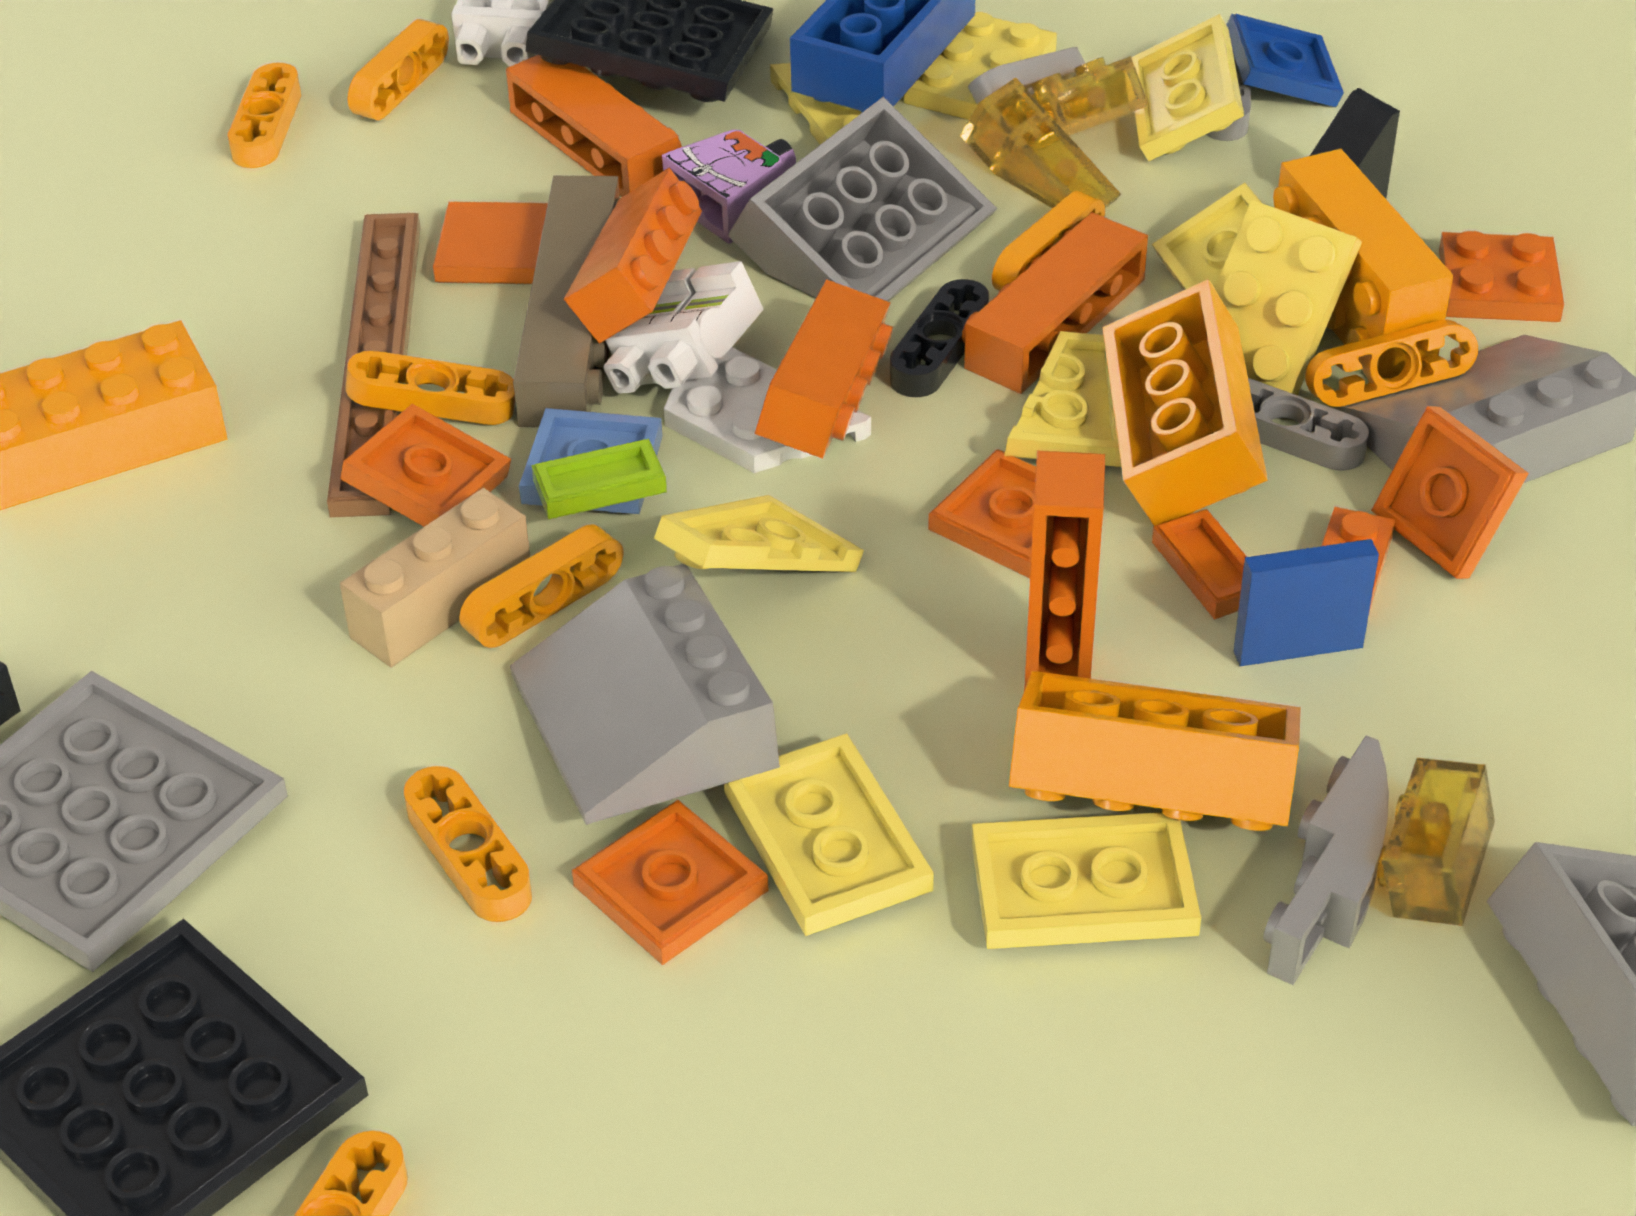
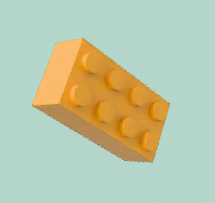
[1273,149,1453,379]
[1102,279,1268,526]
[0,320,228,510]
[1009,671,1301,831]

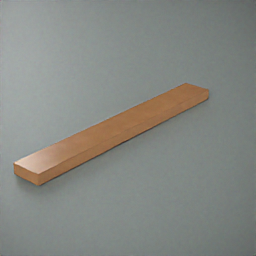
[327,213,421,517]

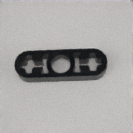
[890,279,989,397]

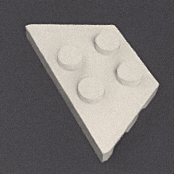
[664,347,871,473]

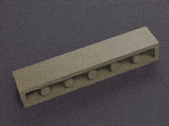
[513,175,620,427]

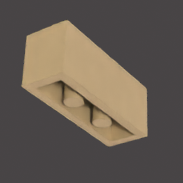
[340,488,530,668]

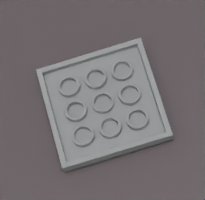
[0,671,288,972]

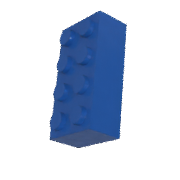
[790,0,975,113]

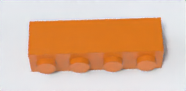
[506,55,682,197]
[564,168,702,344]
[962,212,1148,394]
[755,279,894,459]
[1024,450,1105,690]

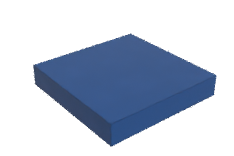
[1226,13,1344,107]
[1233,539,1379,667]

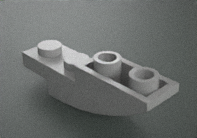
[1263,735,1389,985]

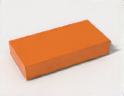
[1152,509,1247,620]

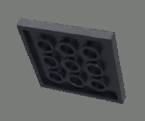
[525,0,774,102]
[0,918,368,1216]

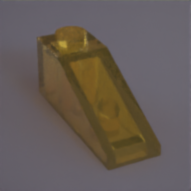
[960,77,1121,208]

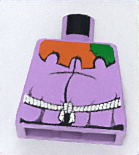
[662,130,796,244]

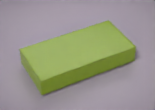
[531,439,667,520]

